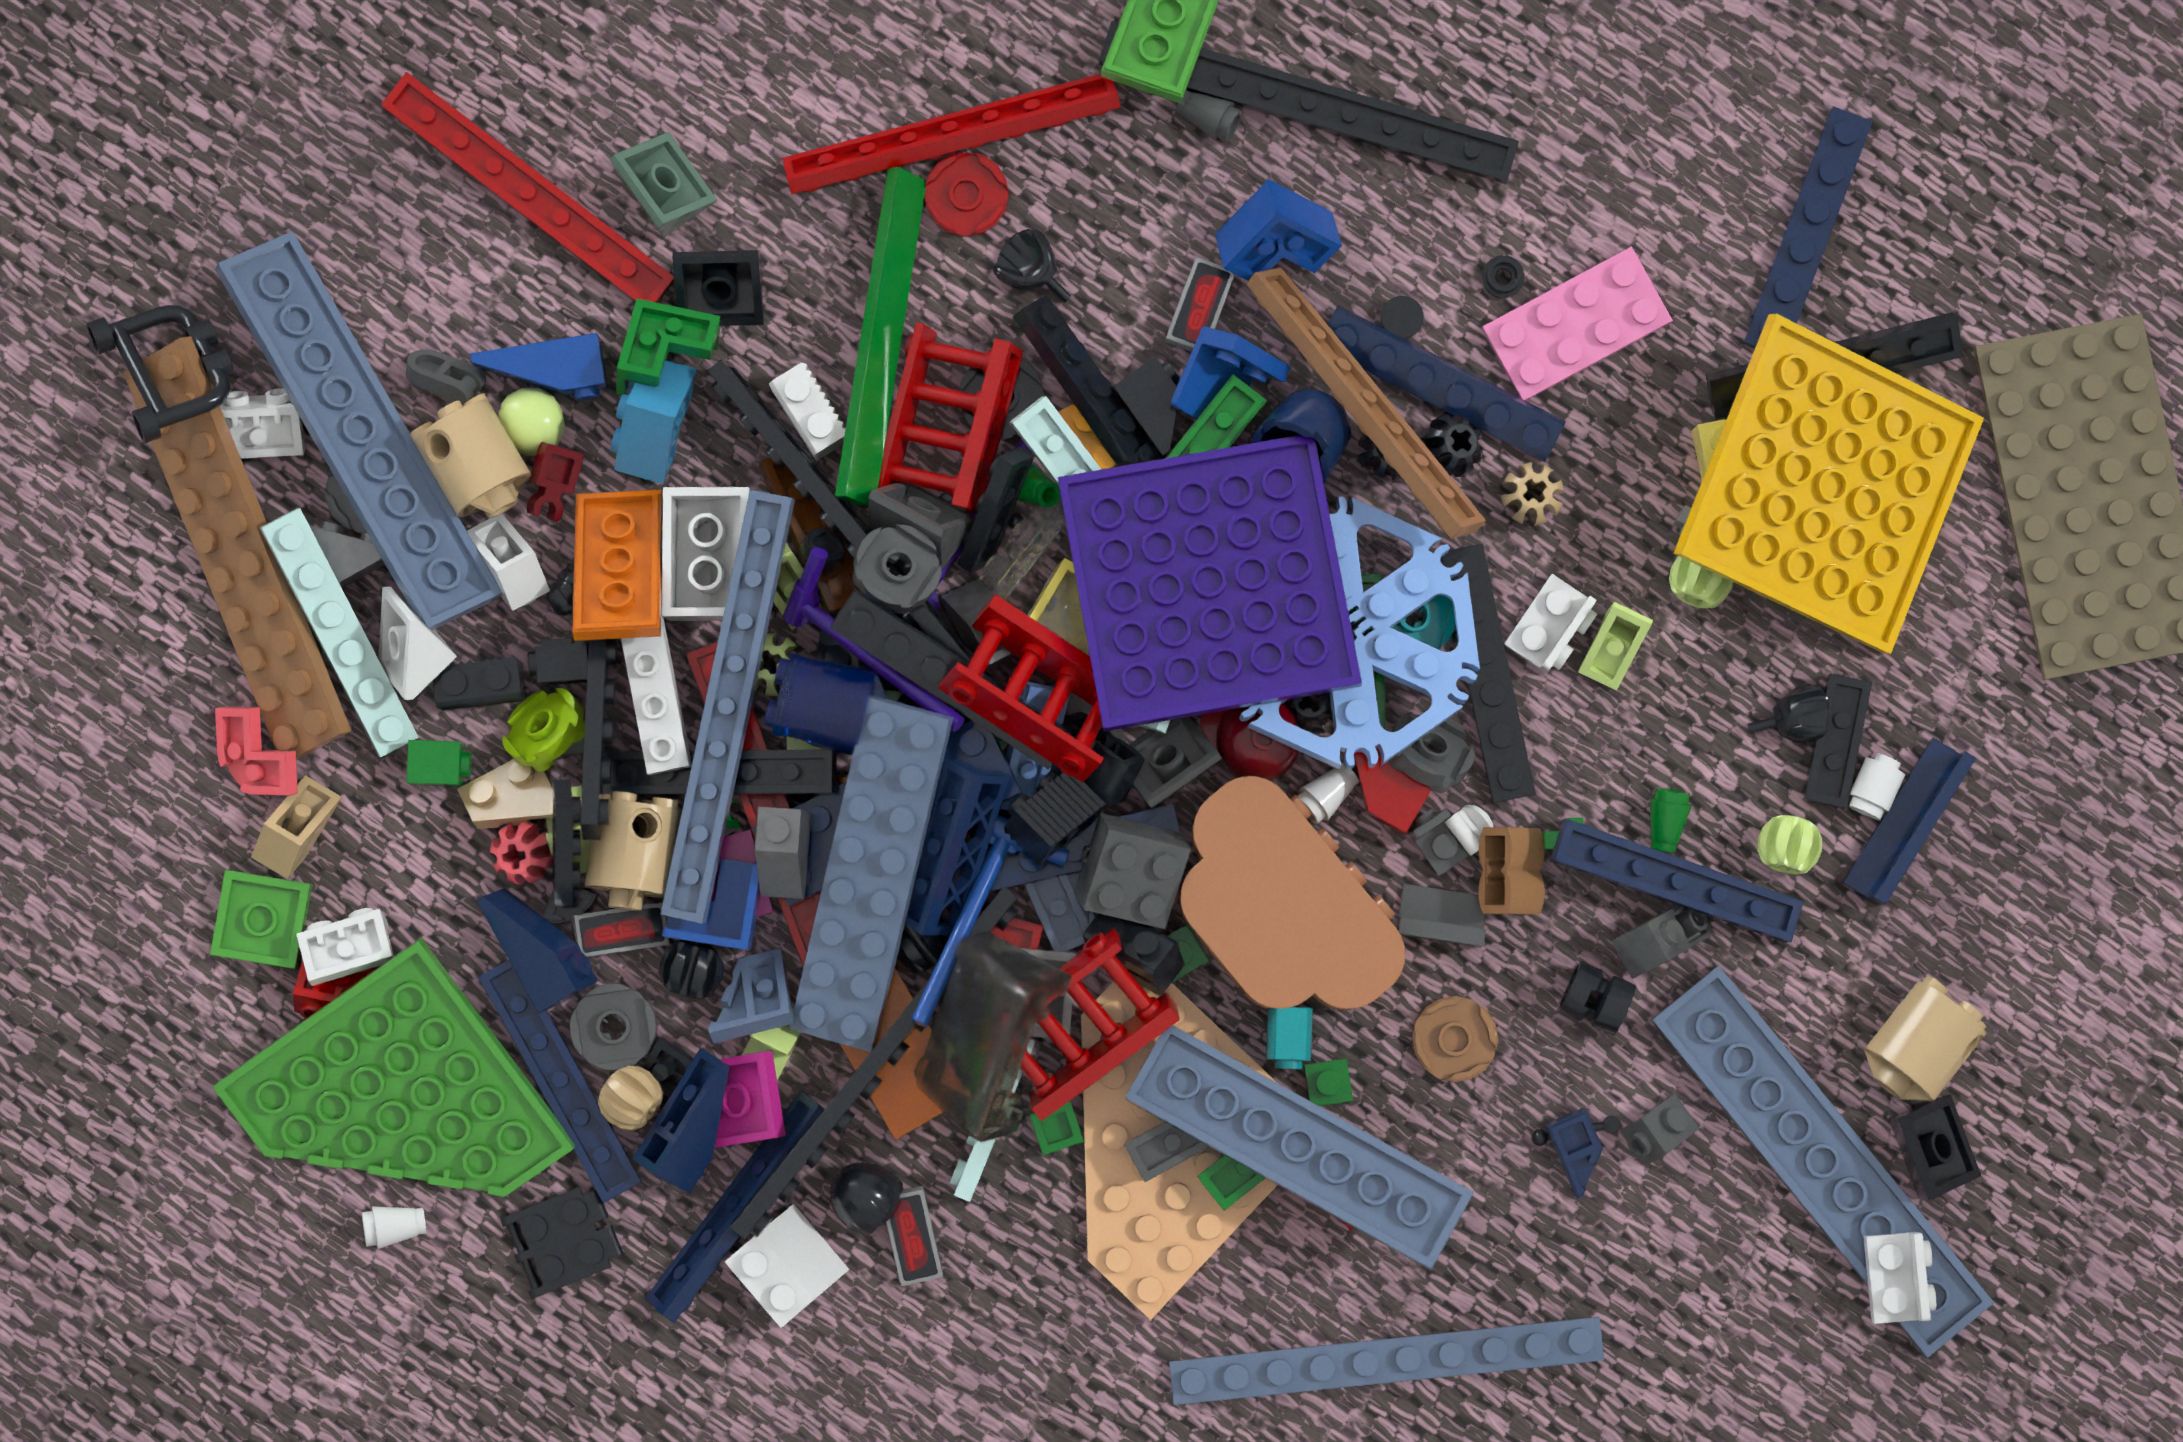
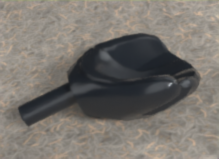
[993,229,1071,303]
[1747,684,1829,743]

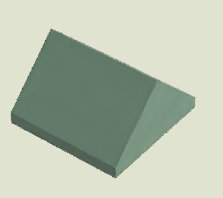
[610,132,717,238]

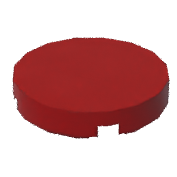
[925,152,1009,237]

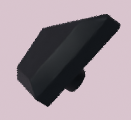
[643,1037,694,1104]

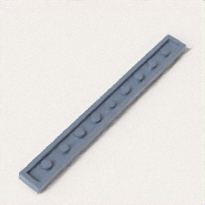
[660,489,795,924]
[1169,1317,1604,1405]

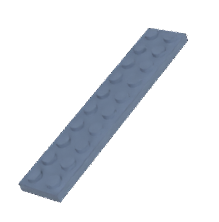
[215,231,502,630]
[1651,966,1994,1358]

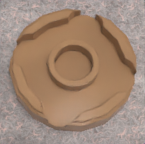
[1412,996,1498,1082]

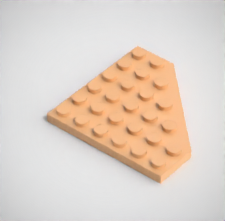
[1081,981,1277,1320]

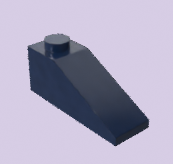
[476,888,598,1013]
[632,1047,730,1194]

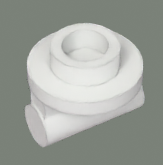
[1444,805,1493,856]

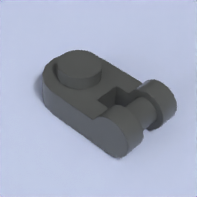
[405,350,486,406]

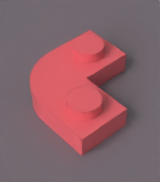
[215,706,298,796]

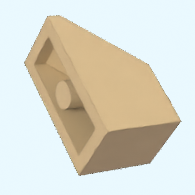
[251,775,342,879]

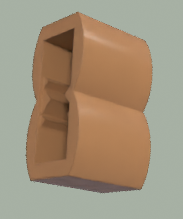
[1478,827,1545,914]

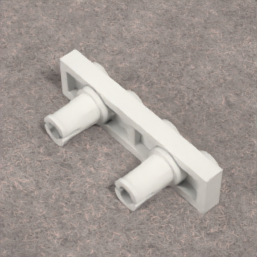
[621,607,692,775]

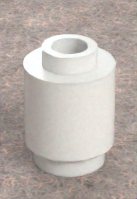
[1849,753,1905,820]

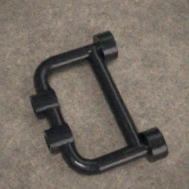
[87,305,234,444]

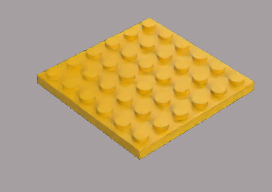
[1673,314,1984,654]

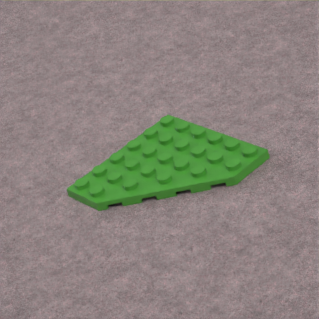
[212,937,575,1197]

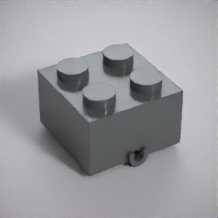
[1074,813,1191,929]

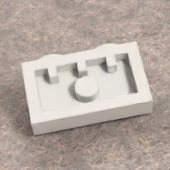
[220,389,305,458]
[1504,574,1597,674]
[296,908,394,986]
[1863,1232,1936,1324]

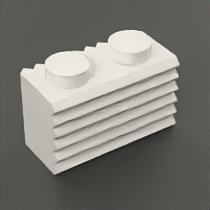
[769,363,846,461]

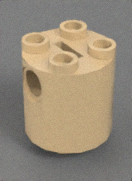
[410,393,532,519]
[585,791,681,911]
[1864,975,1987,1103]

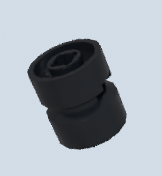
[1558,961,1636,1036]

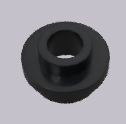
[1482,255,1525,299]

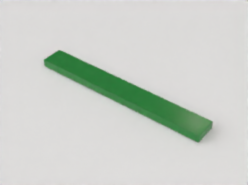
[835,167,926,508]

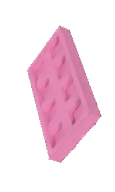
[1481,247,1673,401]

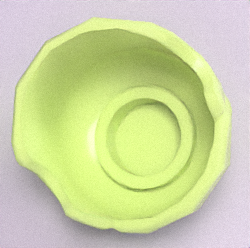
[498,387,565,456]

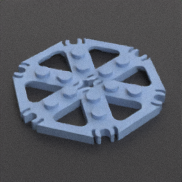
[1239,497,1480,770]

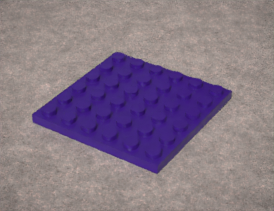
[1058,435,1362,732]

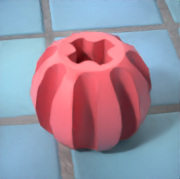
[490,821,553,885]

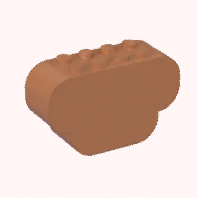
[1179,776,1405,1010]

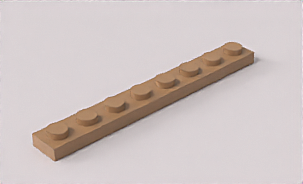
[1246,267,1486,539]

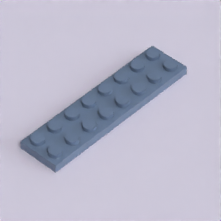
[789,695,953,1052]
[1125,1025,1474,1270]

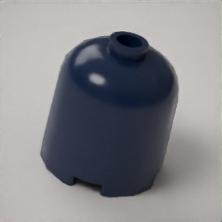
[1250,389,1352,484]

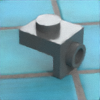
[1621,1093,1700,1166]

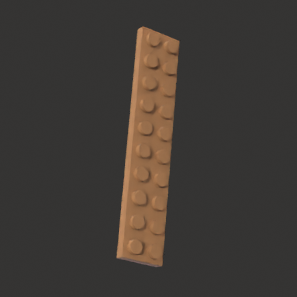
[123,336,351,760]

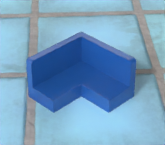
[1215,179,1342,281]
[662,858,760,951]

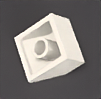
[725,1204,850,1328]

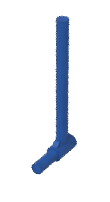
[911,815,1070,1027]

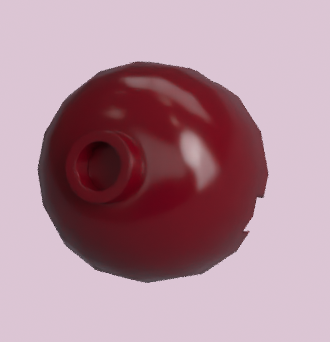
[1216,703,1300,781]

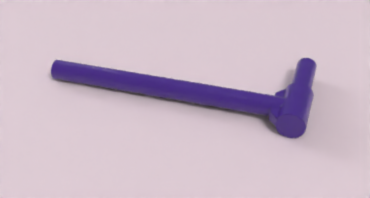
[783,547,964,732]

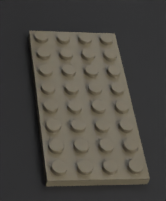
[1973,314,2183,680]

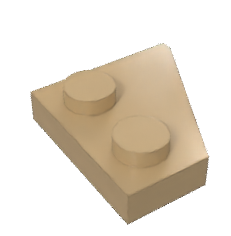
[457,759,553,829]

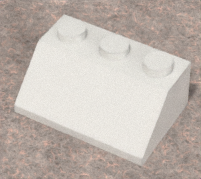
[662,487,750,621]

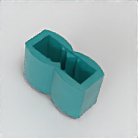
[1266,1007,1313,1069]

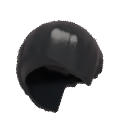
[830,1162,904,1235]

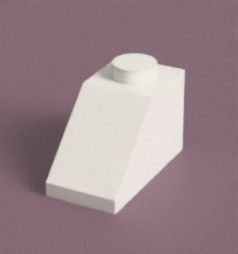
[467,514,550,611]

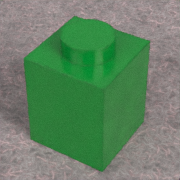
[406,740,472,787]

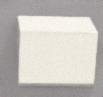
[378,587,457,700]

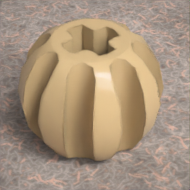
[1500,462,1565,526]
[598,1066,663,1131]

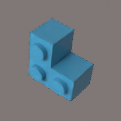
[610,360,697,484]

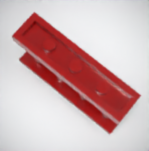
[878,322,1024,515]
[938,594,1104,783]
[976,928,1180,1121]

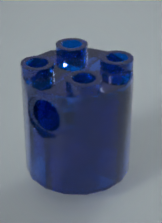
[764,652,887,756]

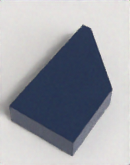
[1545,1107,1603,1199]

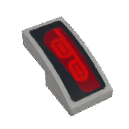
[1165,257,1235,352]
[572,902,670,957]
[886,1186,943,1286]

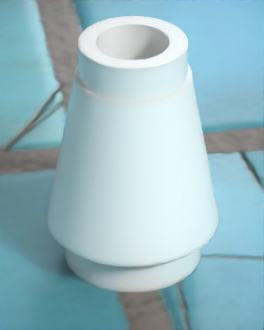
[1298,763,1359,824]
[362,1206,426,1249]

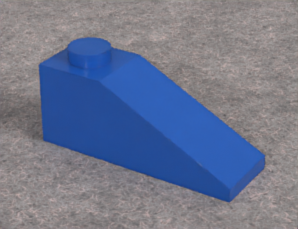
[470,333,609,401]

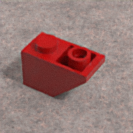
[1353,748,1431,835]

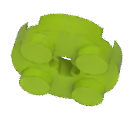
[502,688,585,772]

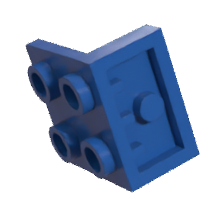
[1171,326,1291,420]

